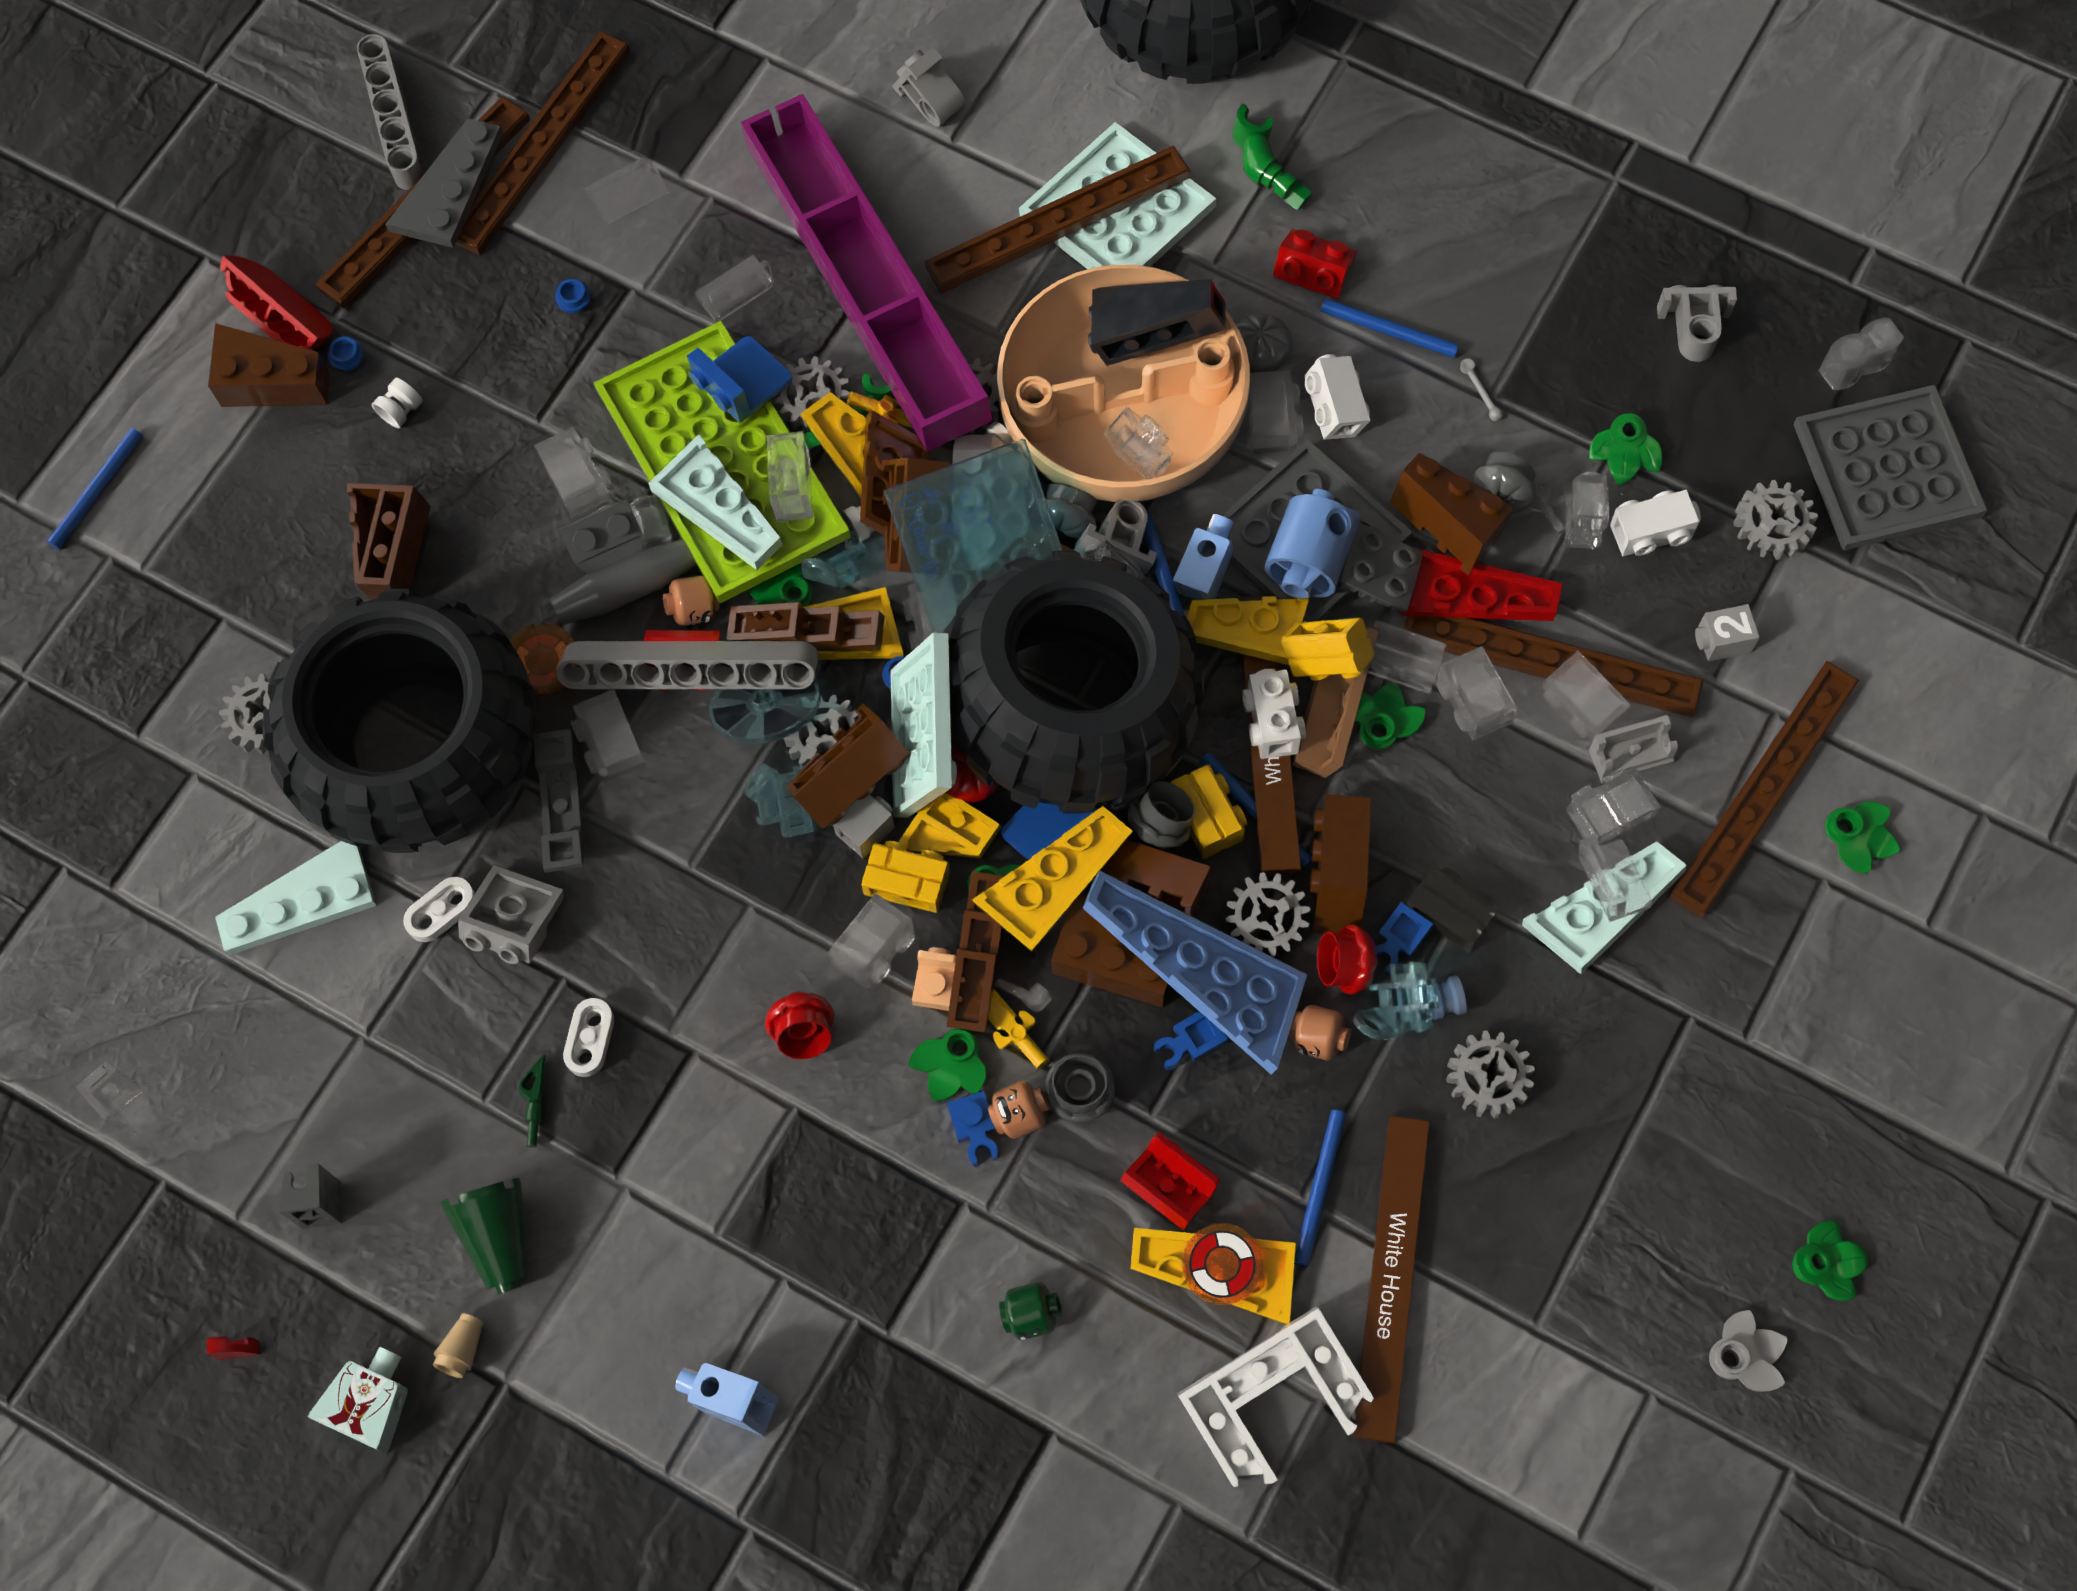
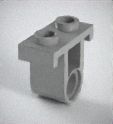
[892,47,965,127]
[1657,285,1737,362]
[1074,499,1157,580]

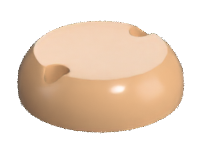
[997,265,1250,502]

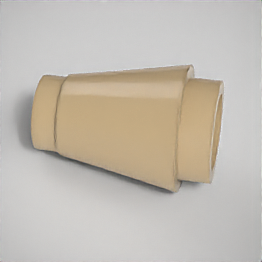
[433,1313,484,1378]

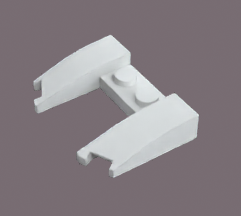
[1177,1307,1374,1487]

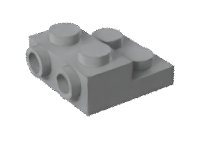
[458,865,564,964]

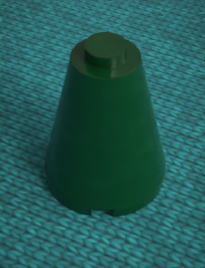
[441,1178,527,1295]

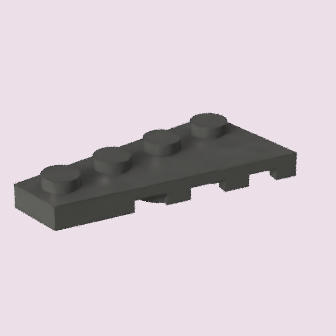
[386,118,503,248]

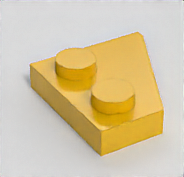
[898,793,1001,859]

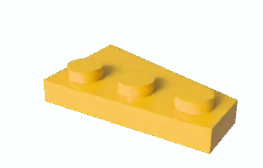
[800,392,866,498]
[1187,595,1310,665]

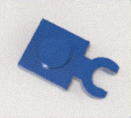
[1375,902,1433,976]
[1154,1011,1228,1070]
[946,1091,998,1167]

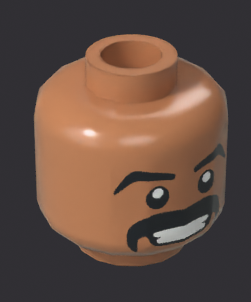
[663,575,720,626]
[1289,1005,1351,1061]
[988,1081,1050,1139]

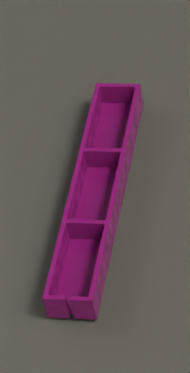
[740,94,992,452]

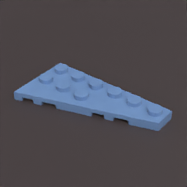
[1083,871,1307,1075]

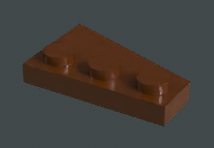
[860,410,933,536]

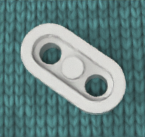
[403,877,475,942]
[563,998,614,1077]

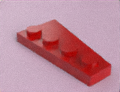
[1401,549,1563,621]

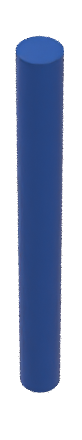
[1320,298,1459,358]
[47,428,143,550]
[1143,514,1184,616]
[1199,752,1312,869]
[1294,1110,1346,1267]

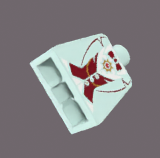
[308,1347,408,1454]

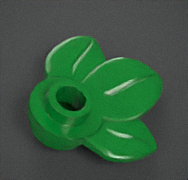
[1589,413,1662,485]
[747,564,813,607]
[1355,682,1425,750]
[1825,801,1900,874]
[908,1029,986,1102]
[1792,1220,1870,1301]

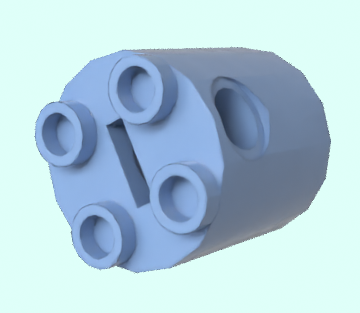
[1264,489,1362,599]

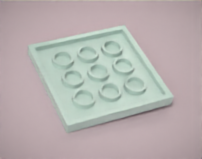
[1019,122,1216,269]
[891,633,957,818]

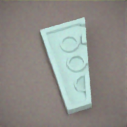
[648,435,782,570]
[215,841,376,956]
[1522,842,1687,974]

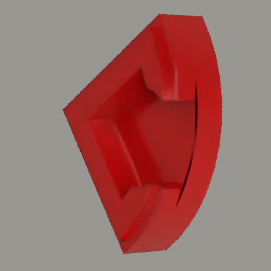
[207,1336,260,1360]

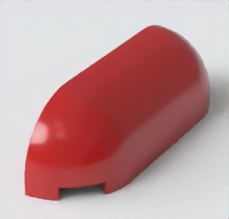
[220,255,332,350]

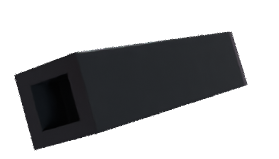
[1088,279,1226,366]

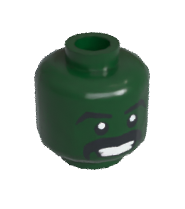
[999,1282,1062,1340]

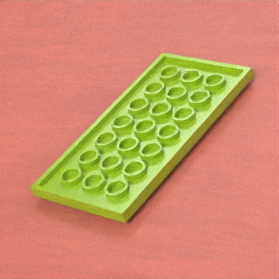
[594,321,851,603]

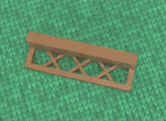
[1291,627,1378,778]

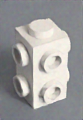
[1304,354,1371,440]
[1610,490,1701,557]
[1242,669,1306,759]

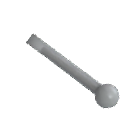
[1460,358,1503,421]

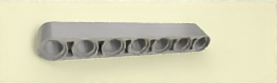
[556,641,819,689]

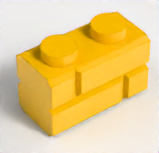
[1281,618,1374,681]
[1170,765,1247,859]
[861,841,950,913]

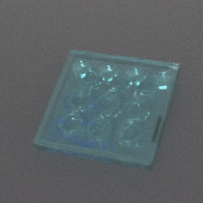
[883,438,1063,633]

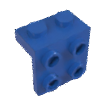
[687,336,792,423]
[1001,802,1099,860]

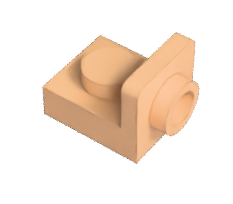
[912,947,956,1011]

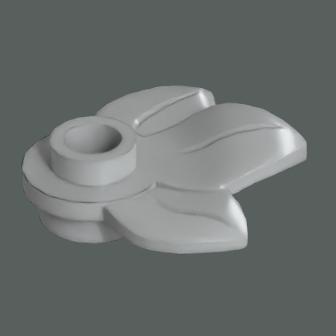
[1709,1310,1788,1392]

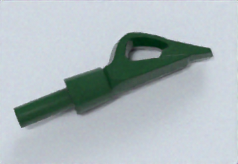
[518,1055,546,1148]

